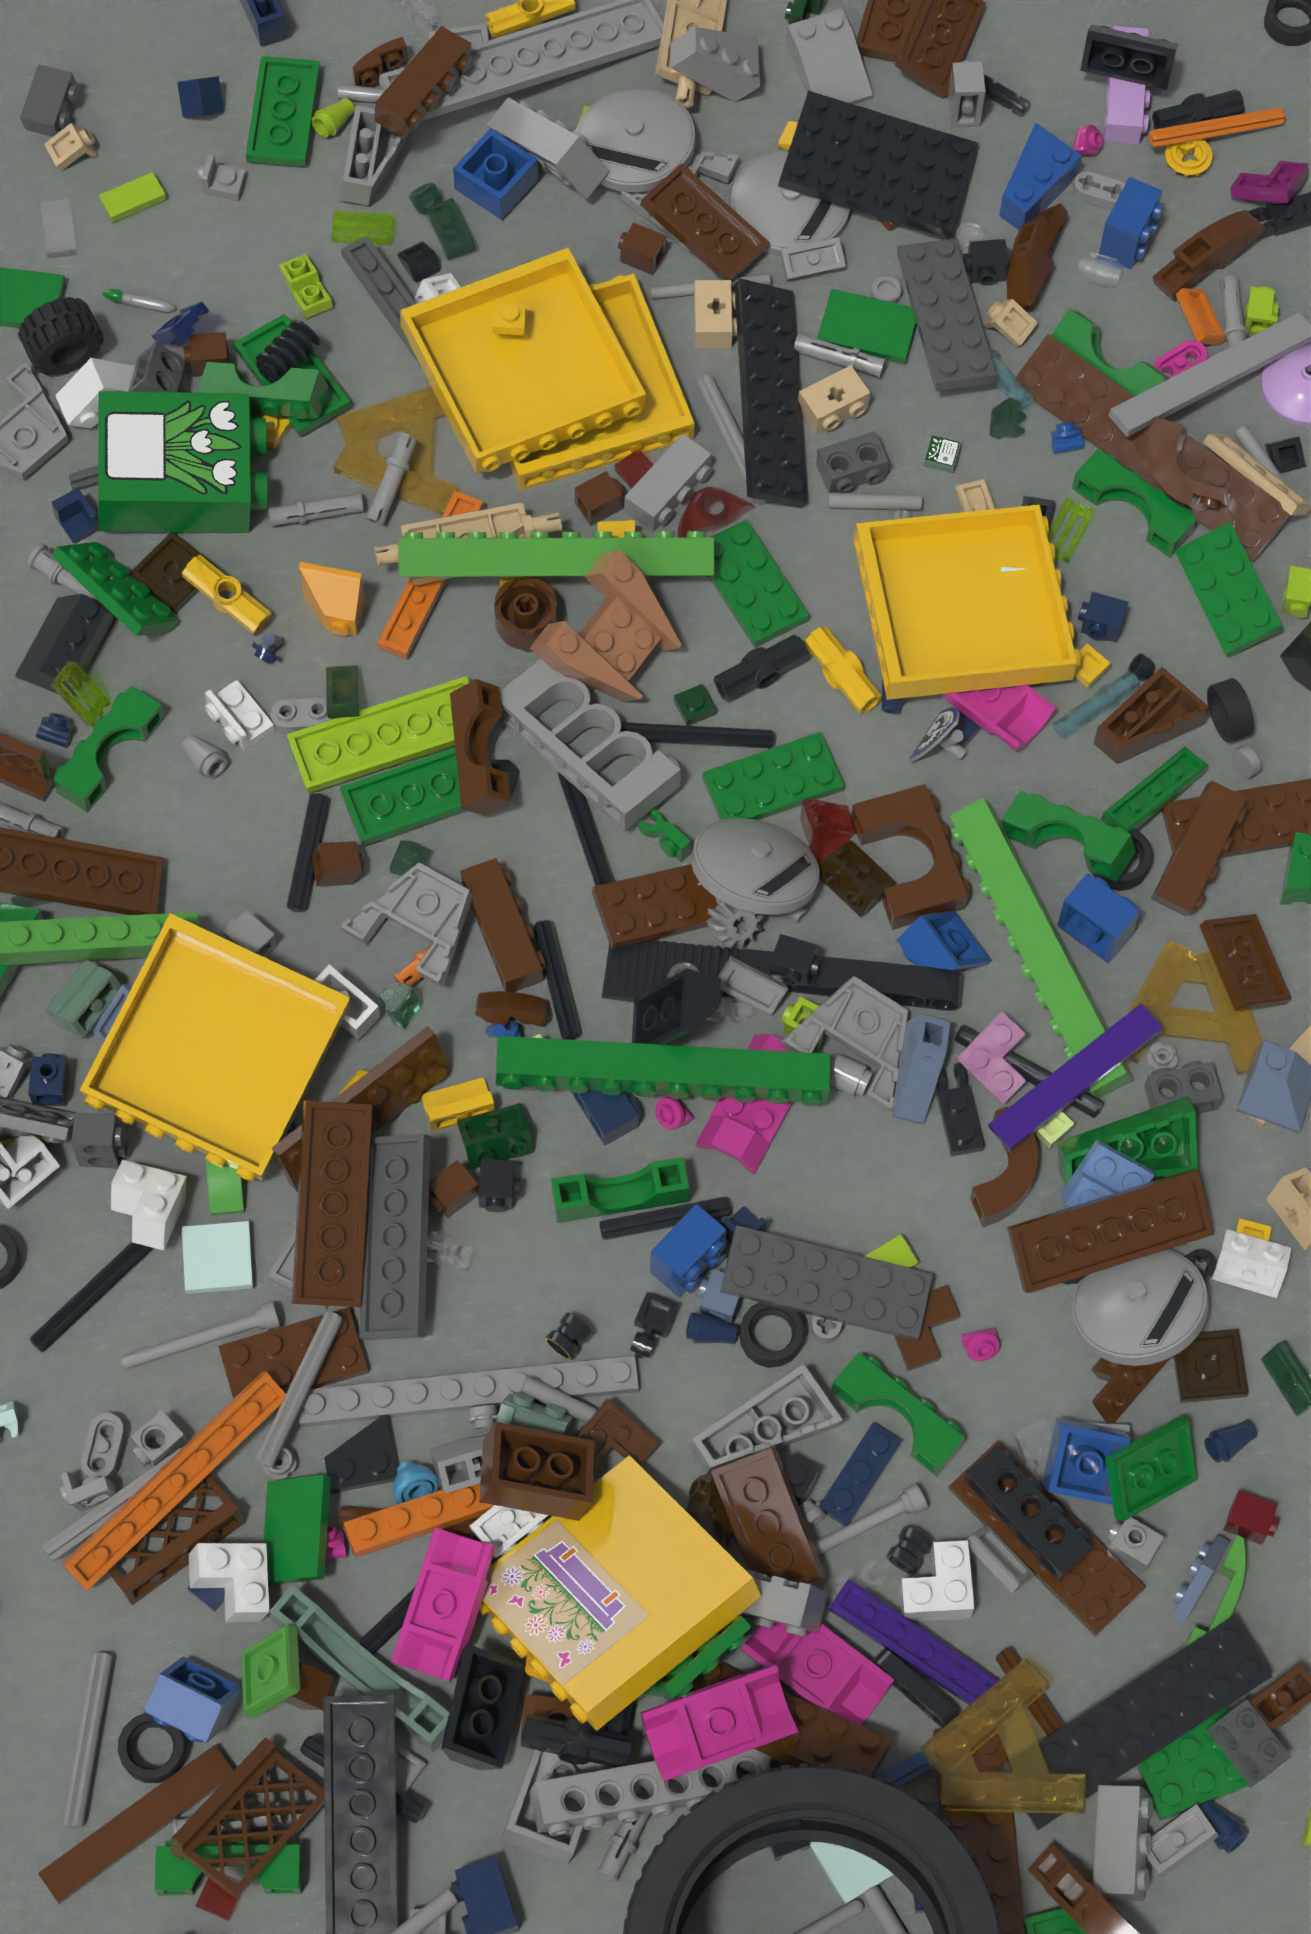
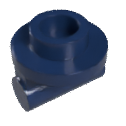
[252,633,283,664]
[36,713,73,748]

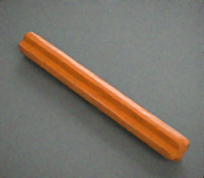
[1148,107,1285,148]

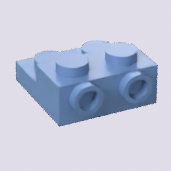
[1060,1140,1154,1209]

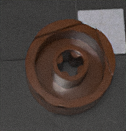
[494,577,558,652]

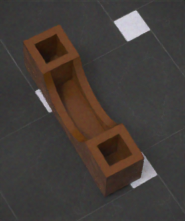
[450,679,511,816]

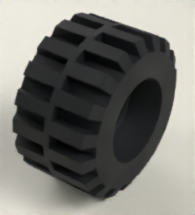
[18,297,104,375]

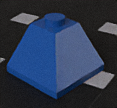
[897,911,992,970]

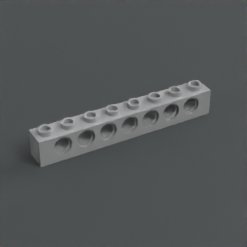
[529,1749,795,1836]

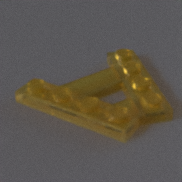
[333,387,459,516]
[1127,939,1262,1076]
[920,1658,1087,1814]

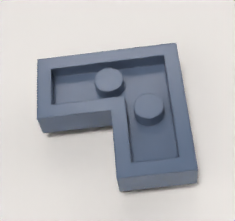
[1172,1535,1230,1624]

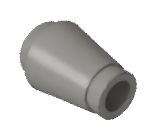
[181,735,227,779]

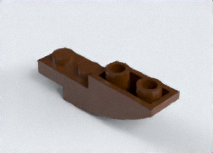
[1007,203,1068,309]
[1152,210,1266,301]
[1027,1843,1141,1934]

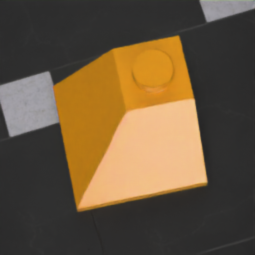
[299,562,366,636]

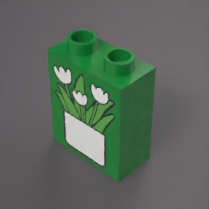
[98,391,267,533]

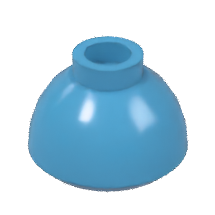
[393,1461,440,1504]

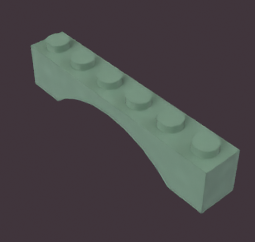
[269,1585,449,1752]

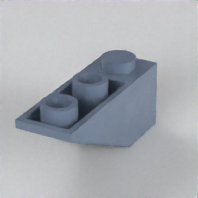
[892,1014,950,1125]

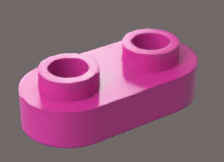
[1153,340,1208,378]

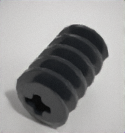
[256,320,321,384]

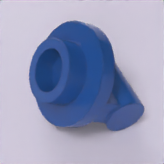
[1050,422,1084,454]
[485,1021,521,1038]

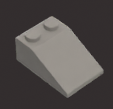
[786,8,873,104]
[501,1750,604,1865]

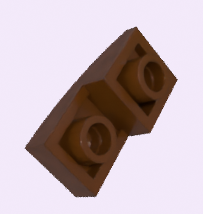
[352,36,408,87]
[475,991,547,1027]

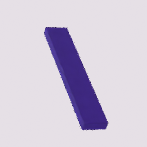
[988,1003,1163,1151]
[828,1579,1023,1728]

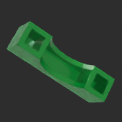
[1051,309,1170,396]
[197,362,329,419]
[1072,449,1197,558]
[53,685,165,813]
[1001,790,1136,882]
[551,1157,689,1223]
[831,1352,965,1477]
[154,1839,302,1896]

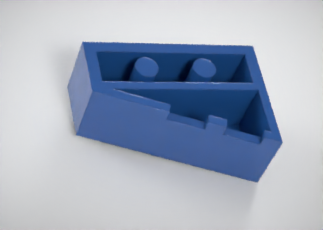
[999,122,1082,230]

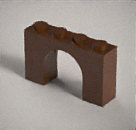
[851,784,971,930]

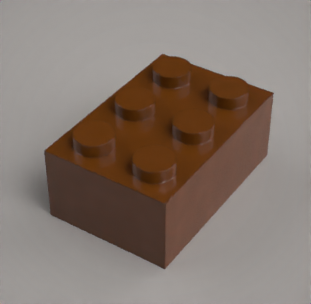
[479,1422,595,1521]

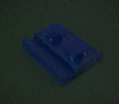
[151,301,209,345]

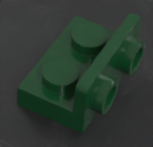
[457,1103,534,1169]

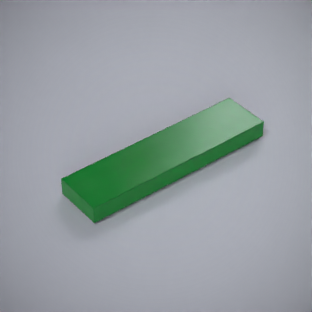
[1101,746,1209,834]

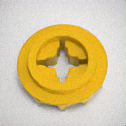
[1164,139,1213,179]

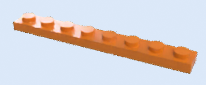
[61,1371,286,1591]

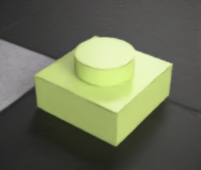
[1034,1111,1075,1149]

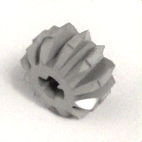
[706,898,764,948]

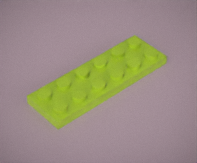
[286,676,469,794]

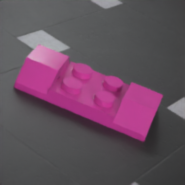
[942,685,1056,751]
[695,1034,794,1175]
[391,1528,496,1682]
[740,1623,895,1726]
[641,1664,798,1781]

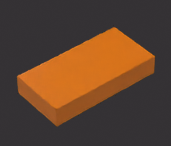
[1176,288,1226,345]

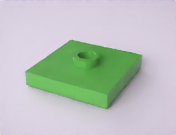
[241,1624,300,1718]

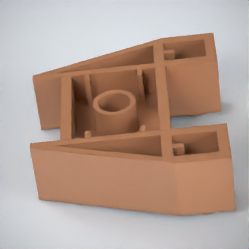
[530,549,682,702]

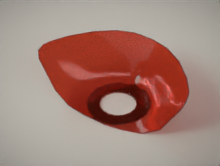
[677,487,756,538]

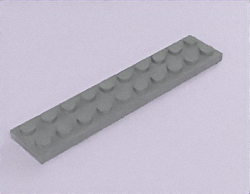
[379,0,664,121]

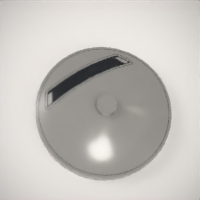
[577,88,695,193]
[731,150,850,257]
[691,818,819,915]
[1072,1249,1209,1366]

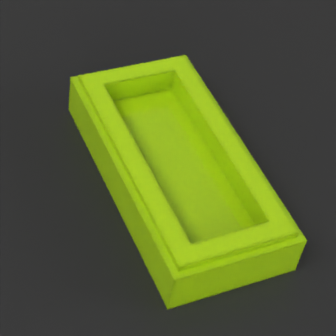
[98,172,166,223]

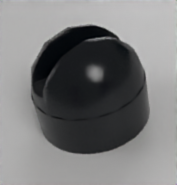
[1128,653,1155,681]

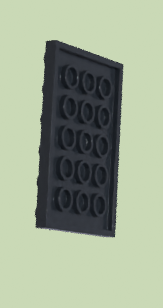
[778,90,978,239]

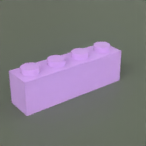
[1104,26,1150,144]

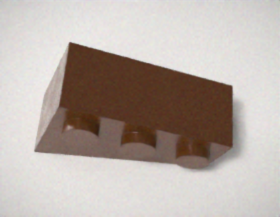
[1093,667,1209,764]

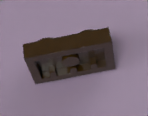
[819,840,897,917]
[685,1473,733,1550]

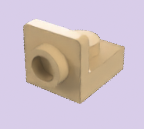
[44,123,98,171]
[983,299,1038,347]

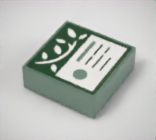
[923,435,961,473]

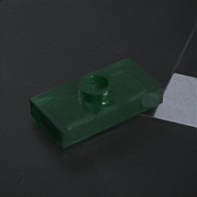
[425,198,476,260]
[326,665,360,718]
[1260,1340,1311,1416]

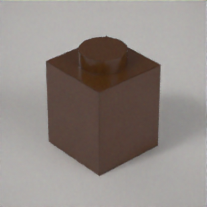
[618,222,666,275]
[184,332,229,377]
[574,471,624,526]
[311,841,364,886]
[429,1160,479,1218]
[284,1662,333,1711]

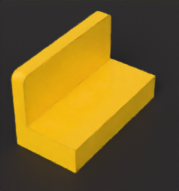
[421,1078,495,1132]

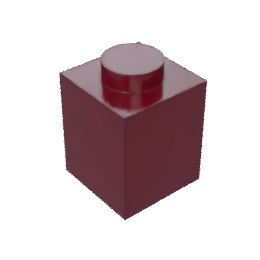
[1223,1490,1280,1545]

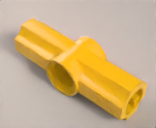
[485,0,576,38]
[182,554,272,635]
[804,627,882,714]

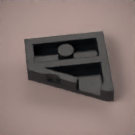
[324,1415,397,1494]

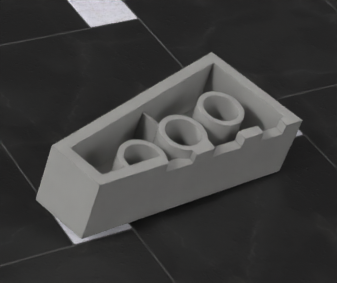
[486,97,609,199]
[688,1364,843,1474]
[739,1569,828,1637]

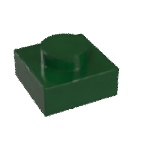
[673,684,716,726]

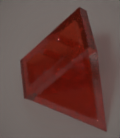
[800,798,857,869]

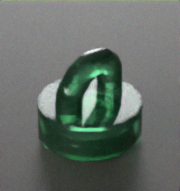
[409,182,442,215]

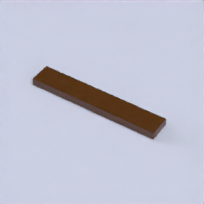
[38,1745,234,1904]

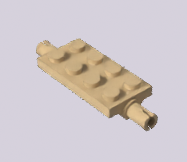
[655,0,727,108]
[374,502,562,585]

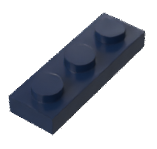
[820,1423,902,1526]

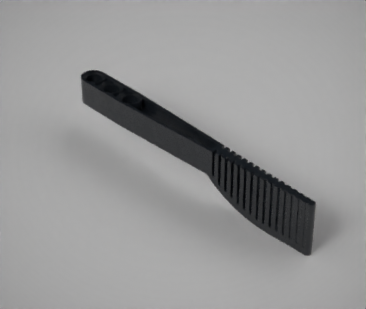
[602,940,962,1011]

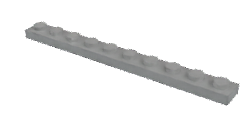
[298,1356,639,1427]

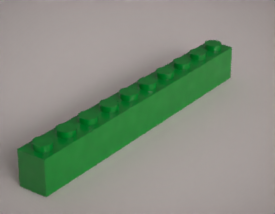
[495,1036,830,1106]

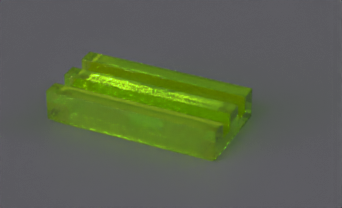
[331,211,394,245]
[1047,497,1095,563]
[51,661,111,727]

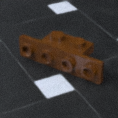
[1092,1358,1170,1423]

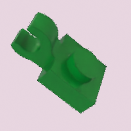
[638,810,691,863]

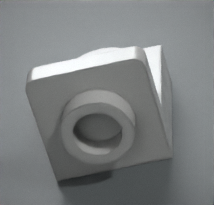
[198,154,246,201]
[0,1044,32,1098]
[60,1471,118,1511]

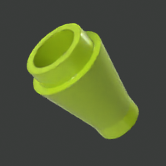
[311,98,355,138]

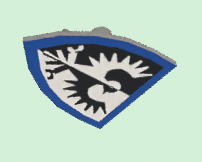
[908,707,966,763]

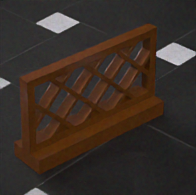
[0,733,56,802]
[85,1473,245,1605]
[170,1737,324,1899]

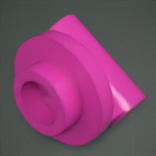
[1073,125,1103,156]
[655,1095,694,1130]
[961,1328,999,1361]
[325,1526,346,1560]

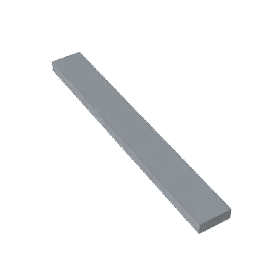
[1108,312,1311,437]

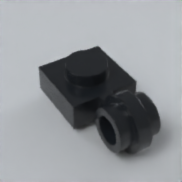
[630,1292,678,1359]

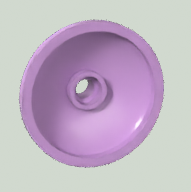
[1261,344,1311,426]

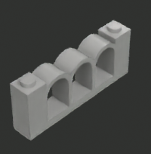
[500,659,681,831]

